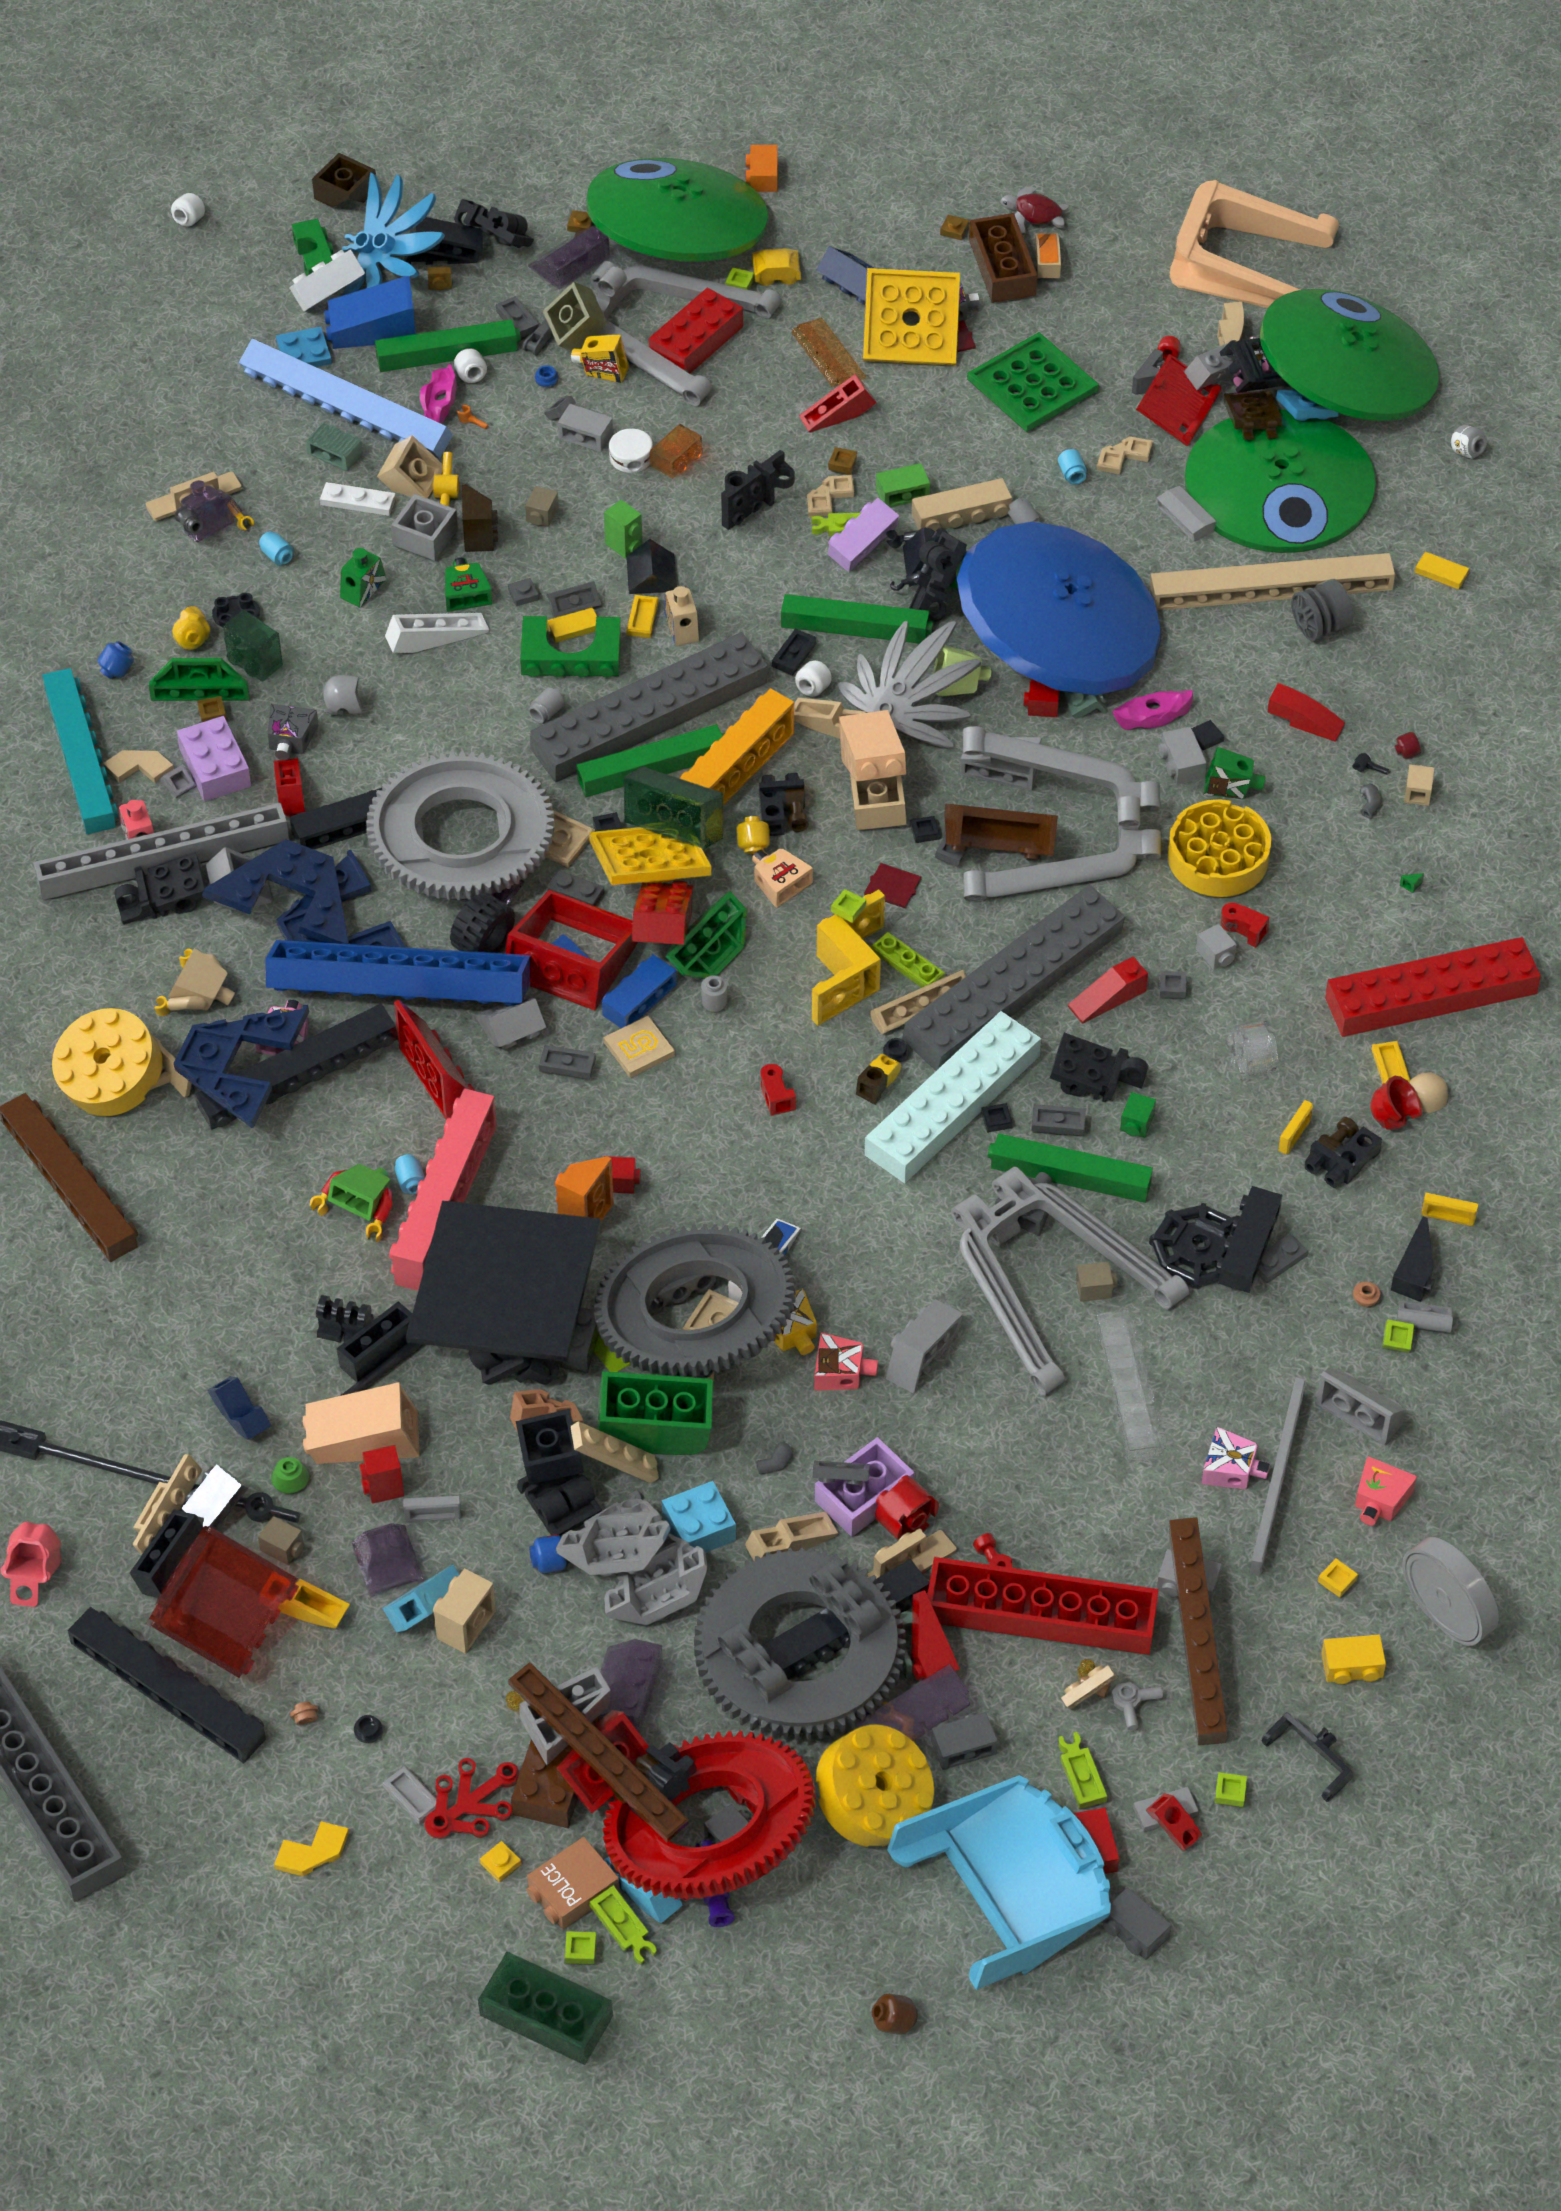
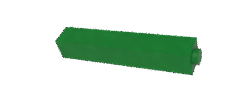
[375,319,521,372]
[781,594,933,644]
[576,724,725,798]
[987,1133,1153,1203]

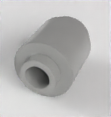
[1007,498,1041,524]
[528,688,564,723]
[701,976,727,1012]

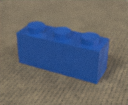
[602,954,677,1028]

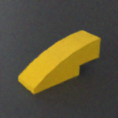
[259,1571,350,1629]

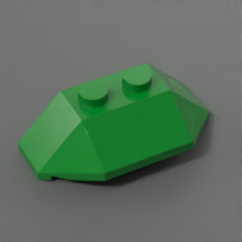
[149,658,250,701]
[665,891,747,979]

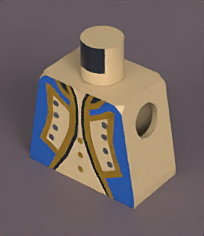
[664,586,699,646]

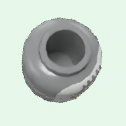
[1451,425,1487,458]

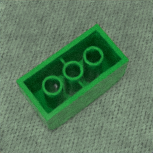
[597,1371,713,1455]

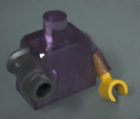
[175,480,254,542]

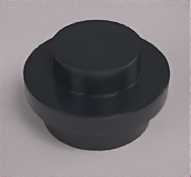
[883,1038,909,1062]
[354,1715,383,1743]

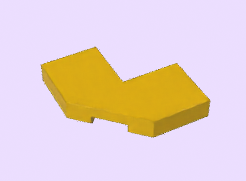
[274,1821,349,1876]

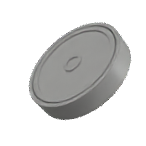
[1402,1537,1499,1646]

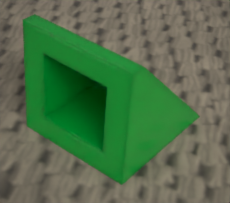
[1400,873,1424,893]

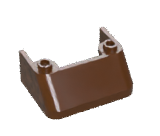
[944,803,1058,859]

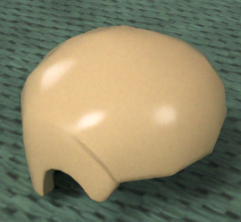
[1409,1072,1448,1113]

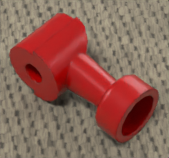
[973,1533,1013,1568]

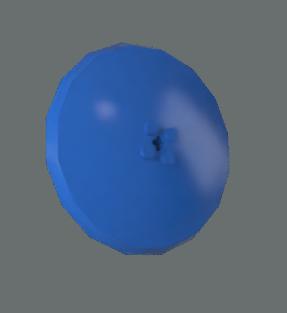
[957,522,1161,695]

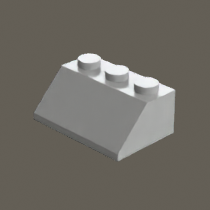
[1316,1368,1406,1446]

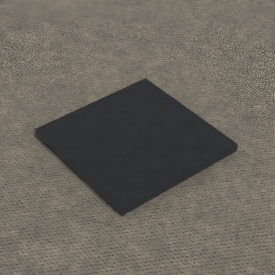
[406,1200,601,1362]

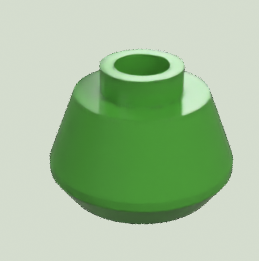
[271,1457,309,1494]

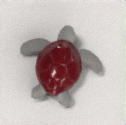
[1000,187,1068,235]

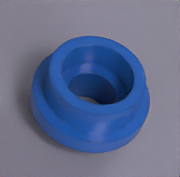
[535,365,558,387]

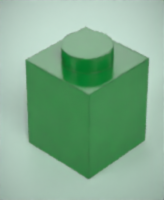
[1120,1092,1156,1138]

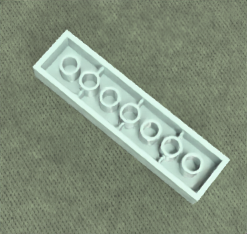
[865,1011,1041,1183]

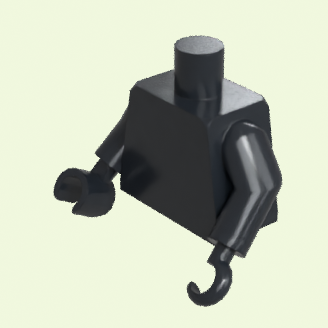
[886,527,948,591]

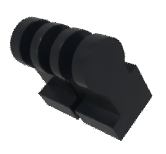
[316,1295,374,1342]

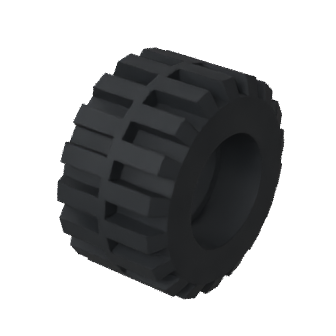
[450,892,515,953]

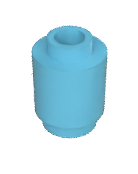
[1058,449,1087,485]
[259,531,294,565]
[394,1154,425,1195]

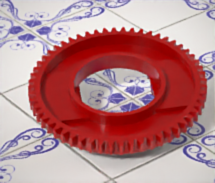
[603,1731,816,1901]

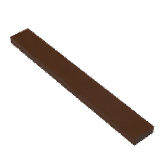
[508,1662,689,1842]

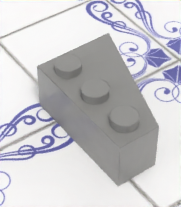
[960,737,1042,791]
[886,1299,963,1394]
[520,1667,610,1765]

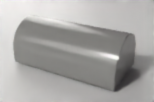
[1397,1301,1453,1333]

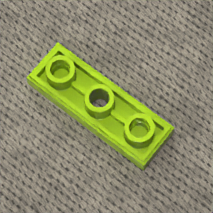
[871,932,945,988]

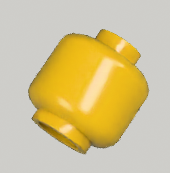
[736,816,770,854]

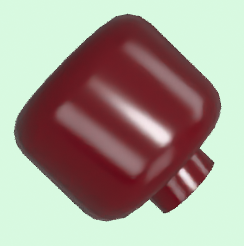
[1394,732,1421,759]

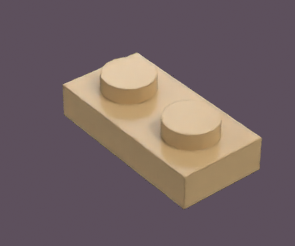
[1061,1665,1118,1710]

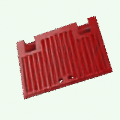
[1136,354,1222,446]

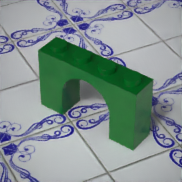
[520,616,621,678]

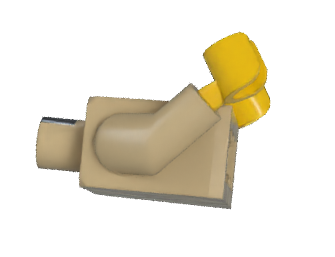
[154,948,235,1016]

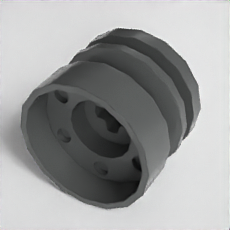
[1291,579,1353,641]

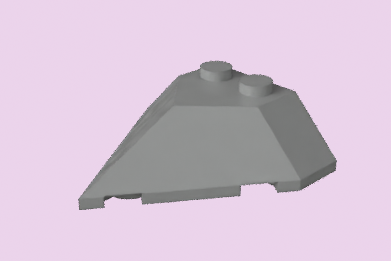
[556,1490,670,1576]
[604,1533,707,1625]

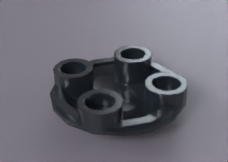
[212,593,260,630]

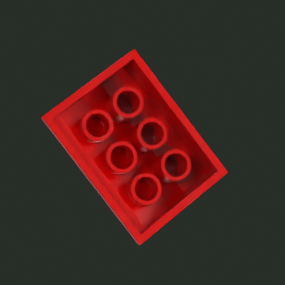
[394,1000,475,1120]

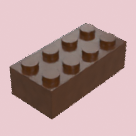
[969,213,1037,303]
[511,1715,600,1828]

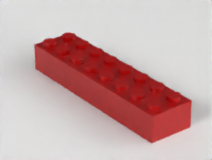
[1325,937,1541,1037]
[927,1557,1159,1655]

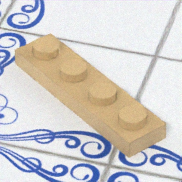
[571,1421,659,1483]

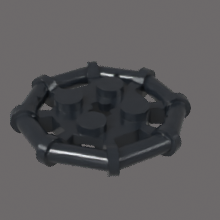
[1149,1203,1235,1288]

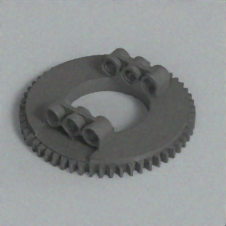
[594,1224,796,1378]
[694,1548,906,1740]

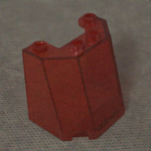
[146,1525,299,1678]

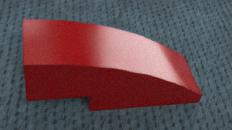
[1267,683,1345,742]

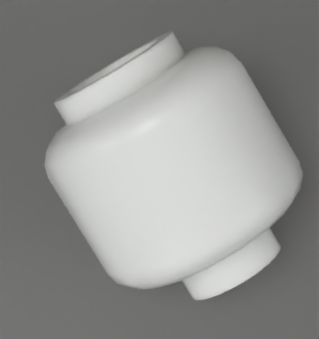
[171,193,205,227]
[454,349,487,383]
[795,660,832,697]

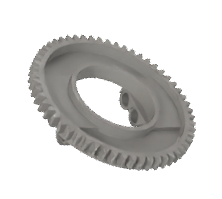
[366,751,555,900]

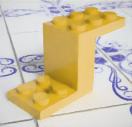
[812,890,885,1026]

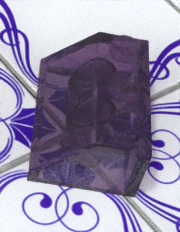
[528,226,610,290]
[600,1639,663,1734]

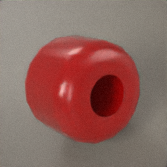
[1157,335,1181,361]

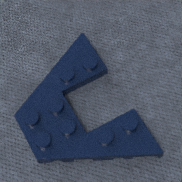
[202,839,349,944]
[276,850,406,948]
[173,1005,309,1128]

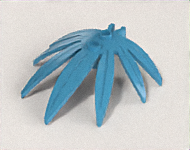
[342,173,445,296]

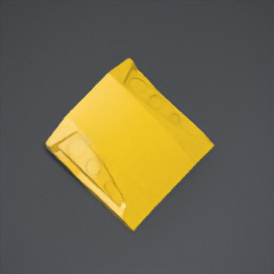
[752,248,801,286]

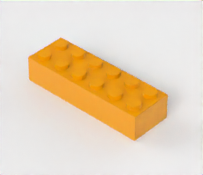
[679,688,794,825]

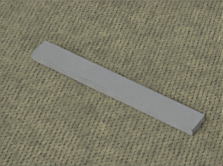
[1250,1377,1306,1576]

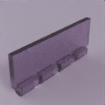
[855,1664,970,1741]

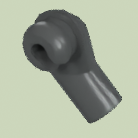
[1360,783,1381,818]
[757,1442,792,1474]

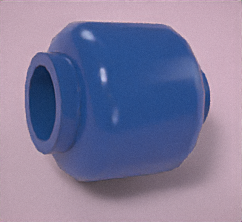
[97,641,134,679]
[529,1535,567,1574]

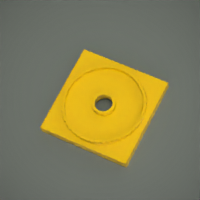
[863,268,960,365]
[589,823,711,885]

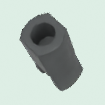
[522,319,553,356]

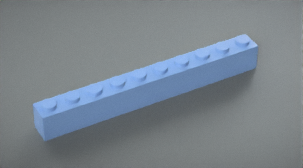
[239,339,453,459]

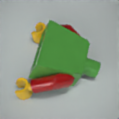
[310,1164,392,1242]

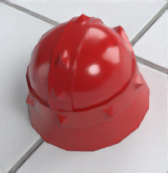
[1370,1075,1422,1131]

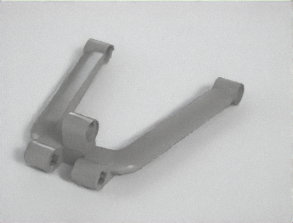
[590,261,782,406]
[963,726,1161,901]
[951,1167,1189,1396]

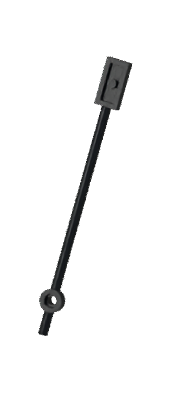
[0,1420,301,1523]

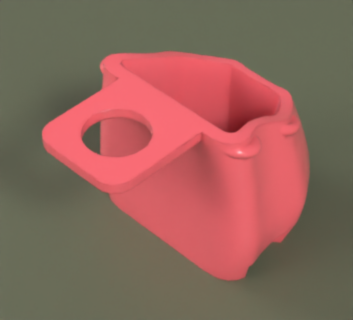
[1,1521,62,1607]

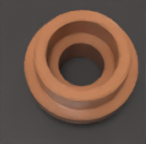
[1353,1282,1380,1307]
[290,1701,319,1725]

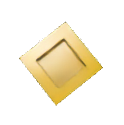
[1318,1558,1358,1598]
[480,1841,521,1883]

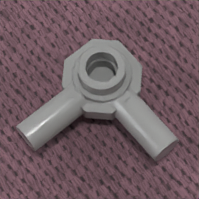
[1112,1682,1163,1731]

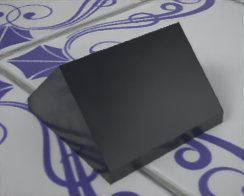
[626,539,677,594]

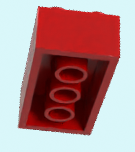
[648,287,743,374]
[632,881,693,945]

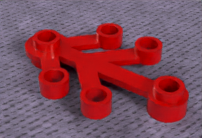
[424,1758,519,1839]

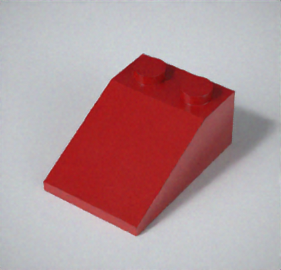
[557,1710,649,1813]

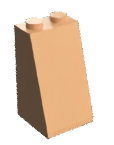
[839,710,906,781]
[303,1382,420,1464]

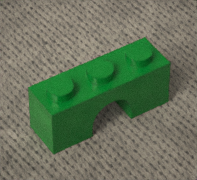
[291,218,333,276]

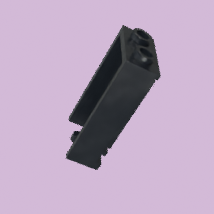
[1219,338,1289,393]

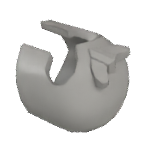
[323,675,362,715]

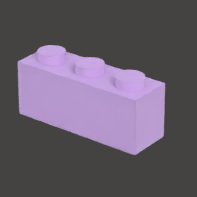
[828,498,899,572]

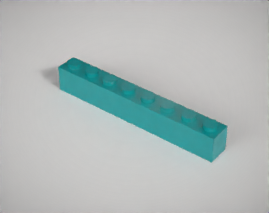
[42,668,119,835]

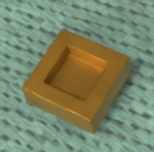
[567,210,593,234]
[940,214,969,241]
[428,267,452,290]
[828,447,858,475]
[197,696,227,722]

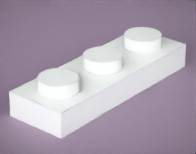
[320,482,396,516]

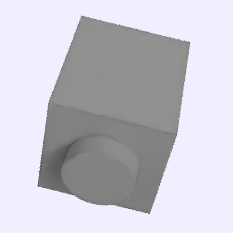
[1196,924,1236,970]

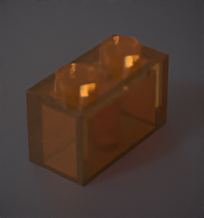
[650,424,703,479]

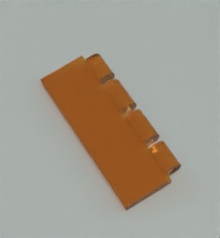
[791,318,866,387]

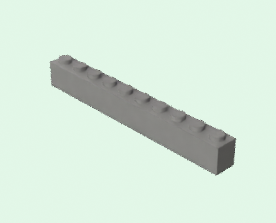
[33,803,289,900]

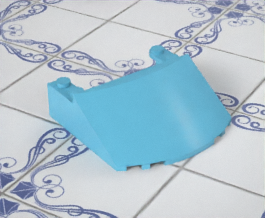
[887,1775,1111,1990]

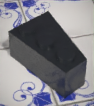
[404,217,483,265]

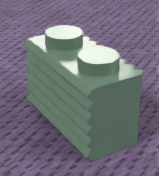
[306,422,363,471]

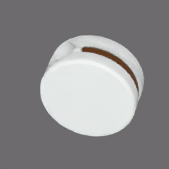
[609,429,653,473]

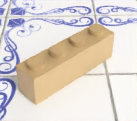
[912,478,1012,531]

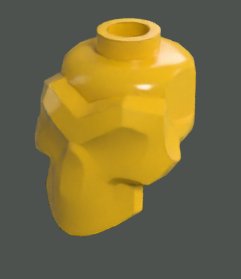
[172,606,210,650]

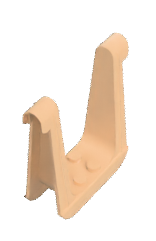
[1170,180,1339,308]

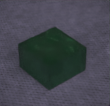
[223,610,283,682]

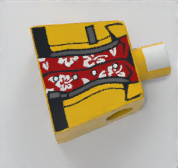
[571,335,629,383]

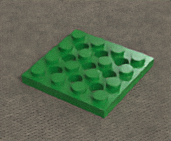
[967,332,1099,432]

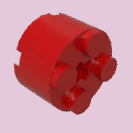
[875,1475,939,1540]

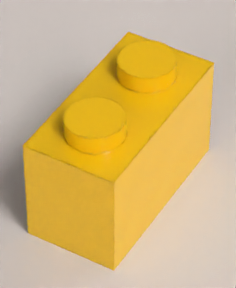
[1321,1634,1386,1684]

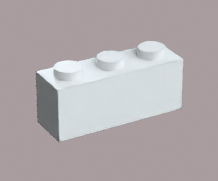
[289,249,365,311]

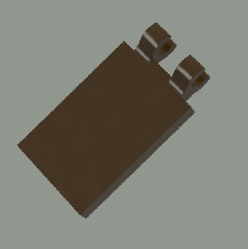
[1223,390,1282,440]

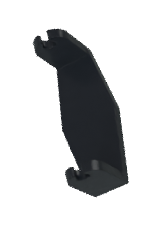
[1261,1712,1354,1802]

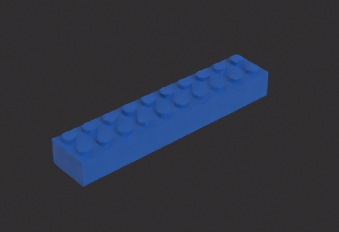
[265,940,530,1005]

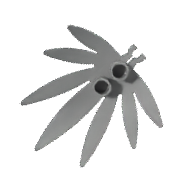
[838,621,981,749]

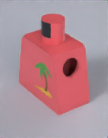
[1355,1456,1417,1526]

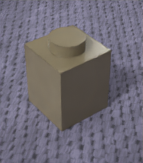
[525,486,559,527]
[1076,1262,1117,1302]
[258,1516,304,1565]

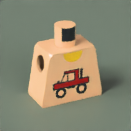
[752,849,813,908]

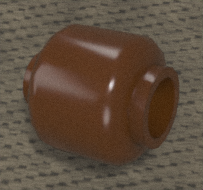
[872,1993,918,2035]

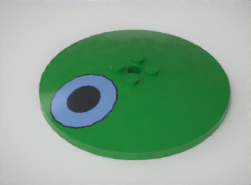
[586,158,768,261]
[1260,289,1439,421]
[1185,409,1376,553]

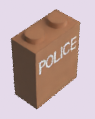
[526,1837,620,1930]

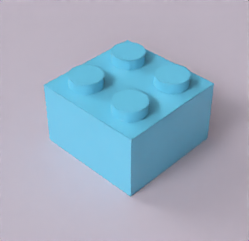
[662,1481,736,1553]

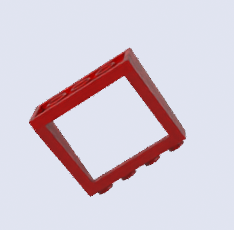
[505,889,638,1011]

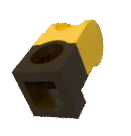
[856,1054,901,1105]

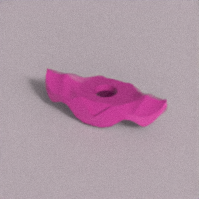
[419,364,457,425]
[1113,690,1193,730]

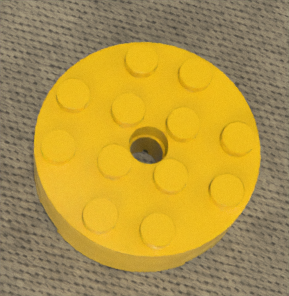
[1168,799,1271,897]
[52,1008,162,1116]
[815,1725,934,1847]

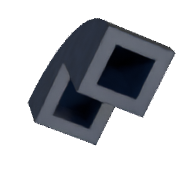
[207,1376,272,1440]

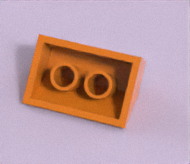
[555,1156,614,1221]

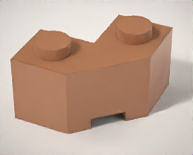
[510,1389,584,1433]

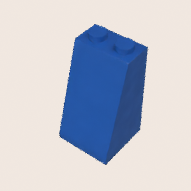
[324,276,416,349]

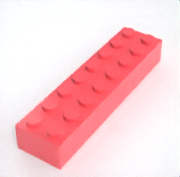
[389,1088,497,1291]

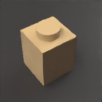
[1404,764,1434,806]

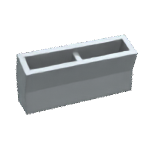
[1157,486,1216,542]

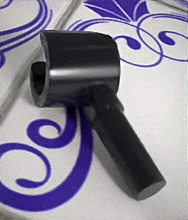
[1352,753,1389,775]

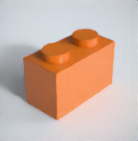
[746,145,777,192]

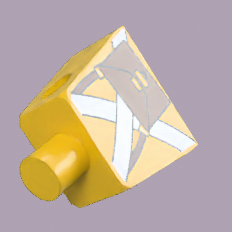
[774,1288,817,1355]

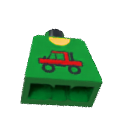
[445,557,492,612]

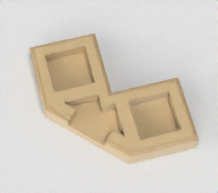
[1097,437,1153,475]
[807,475,854,517]
[103,750,174,783]

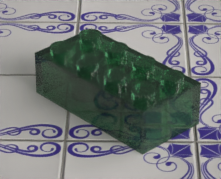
[624,766,723,849]
[478,1951,613,2065]

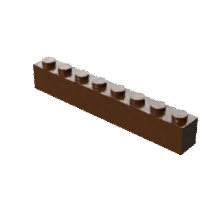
[0,1092,138,1262]
[1169,1517,1227,1745]

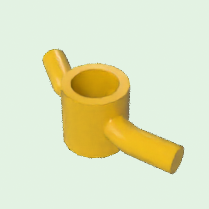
[433,452,459,506]

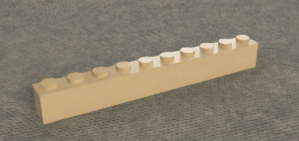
[1150,553,1395,610]

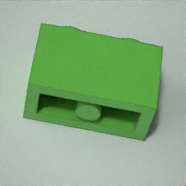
[876,463,930,508]
[604,500,643,559]

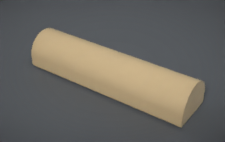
[871,970,966,1034]

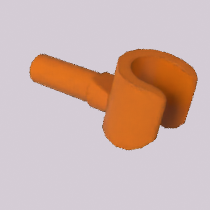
[457,405,488,430]

